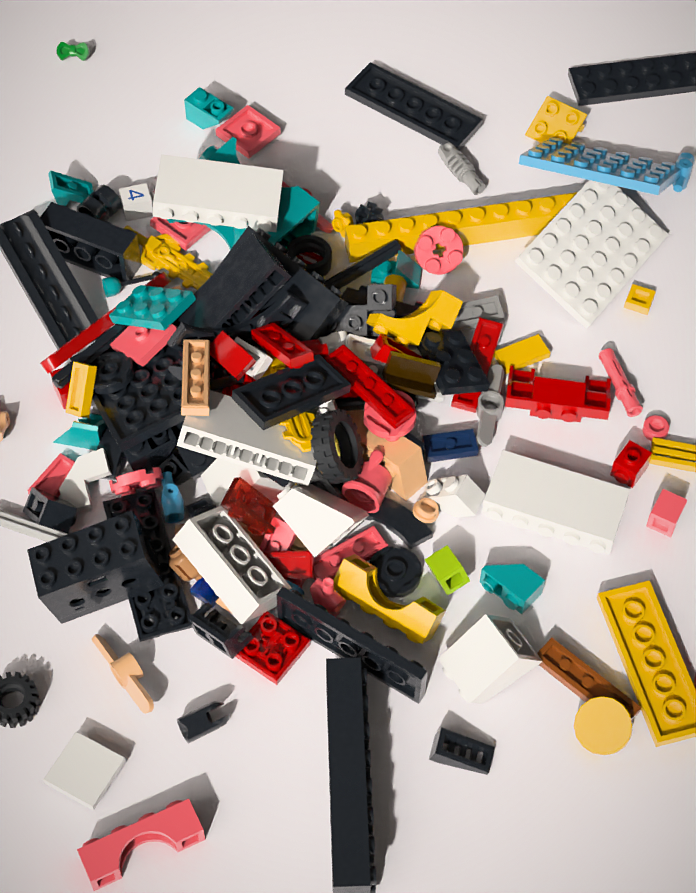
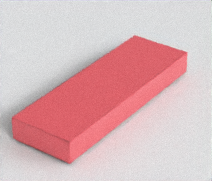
[314,525,388,581]

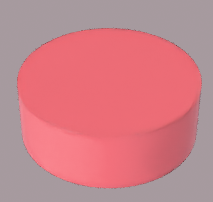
[642,415,670,441]

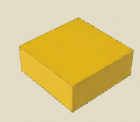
[624,284,656,315]

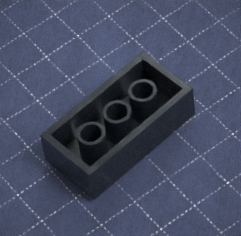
[40,202,142,282]

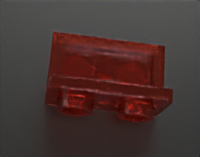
[220,477,277,536]

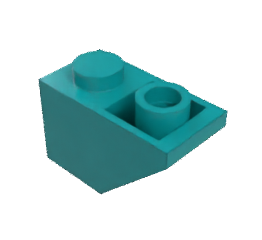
[184,87,234,130]
[480,564,545,614]

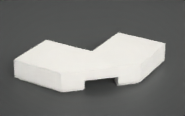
[59,448,112,512]

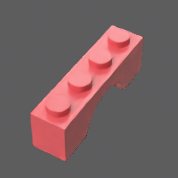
[77,799,205,891]

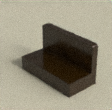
[382,351,441,399]

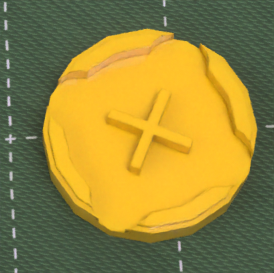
[574,697,633,755]

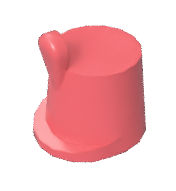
[342,450,392,513]

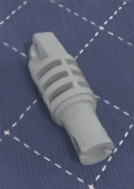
[438,142,486,195]

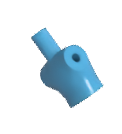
[673,153,695,192]
[161,472,184,524]

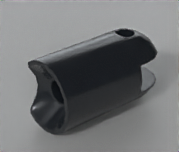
[177,701,230,744]

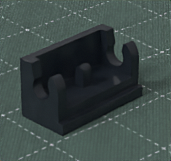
[187,603,254,659]

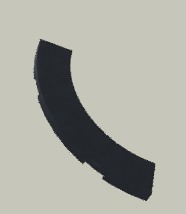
[167,291,307,352]
[339,489,433,550]

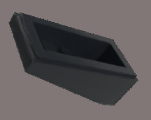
[429,727,495,775]

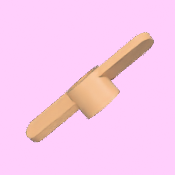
[92,634,154,714]

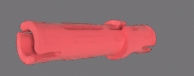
[598,348,643,417]

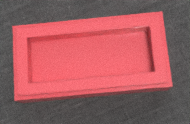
[27,453,75,497]

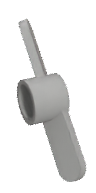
[476,364,504,447]

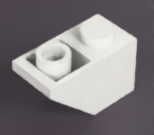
[420,474,486,518]

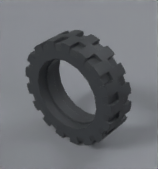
[311,409,364,484]

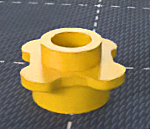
[331,210,354,238]

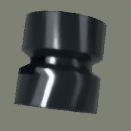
[77,185,122,221]

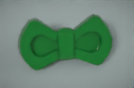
[56,42,90,61]

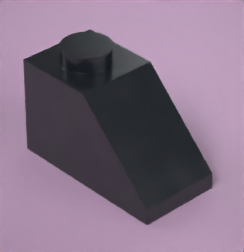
[23,487,78,534]

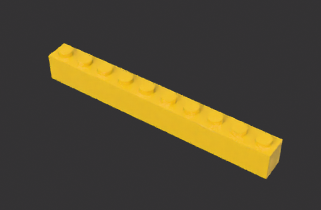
[345,192,578,263]

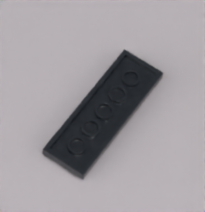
[568,52,696,106]
[345,62,483,151]
[276,587,428,704]

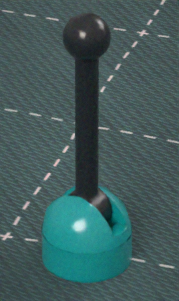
[102,271,161,298]

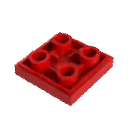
[235,611,311,685]

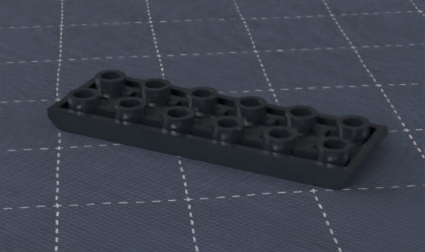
[0,209,105,350]
[102,489,192,642]

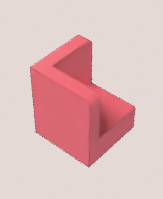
[646,489,687,537]

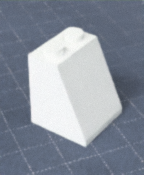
[201,458,296,519]
[273,483,369,557]
[438,614,542,704]

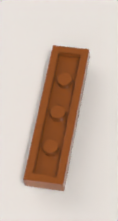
[537,637,642,720]

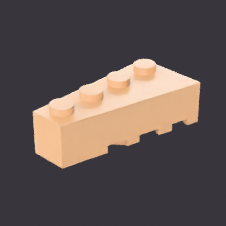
[346,410,428,501]

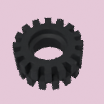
[0,671,40,728]

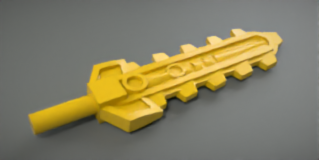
[124,225,213,290]
[261,350,315,452]

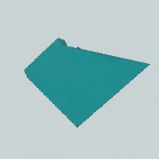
[52,413,108,450]

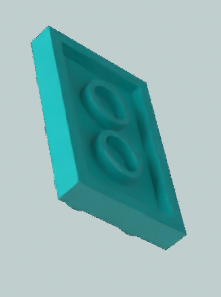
[109,285,196,331]

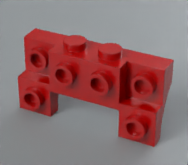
[505,366,611,422]

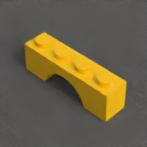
[333,554,446,644]

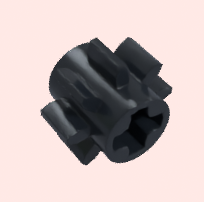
[355,201,384,224]

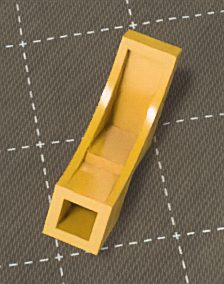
[366,290,463,348]

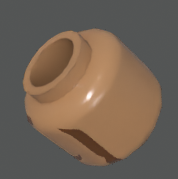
[169,544,202,581]

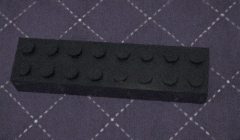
[326,657,376,893]

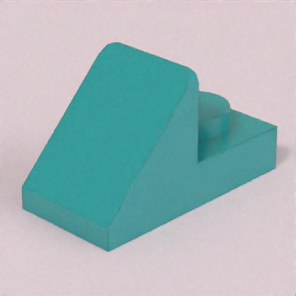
[48,170,93,206]
[371,250,422,289]

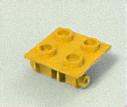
[525,96,587,144]

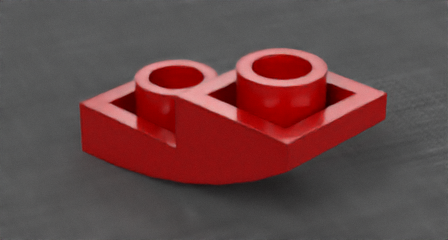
[210,331,256,381]

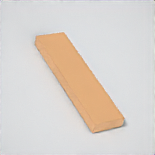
[181,339,210,416]

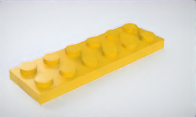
[597,580,696,747]

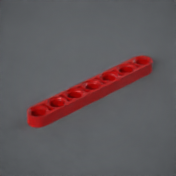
[40,272,171,374]

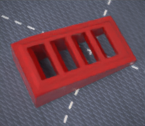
[370,334,423,363]

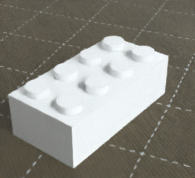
[172,505,292,625]

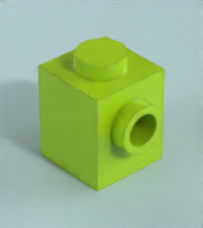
[424,545,470,596]

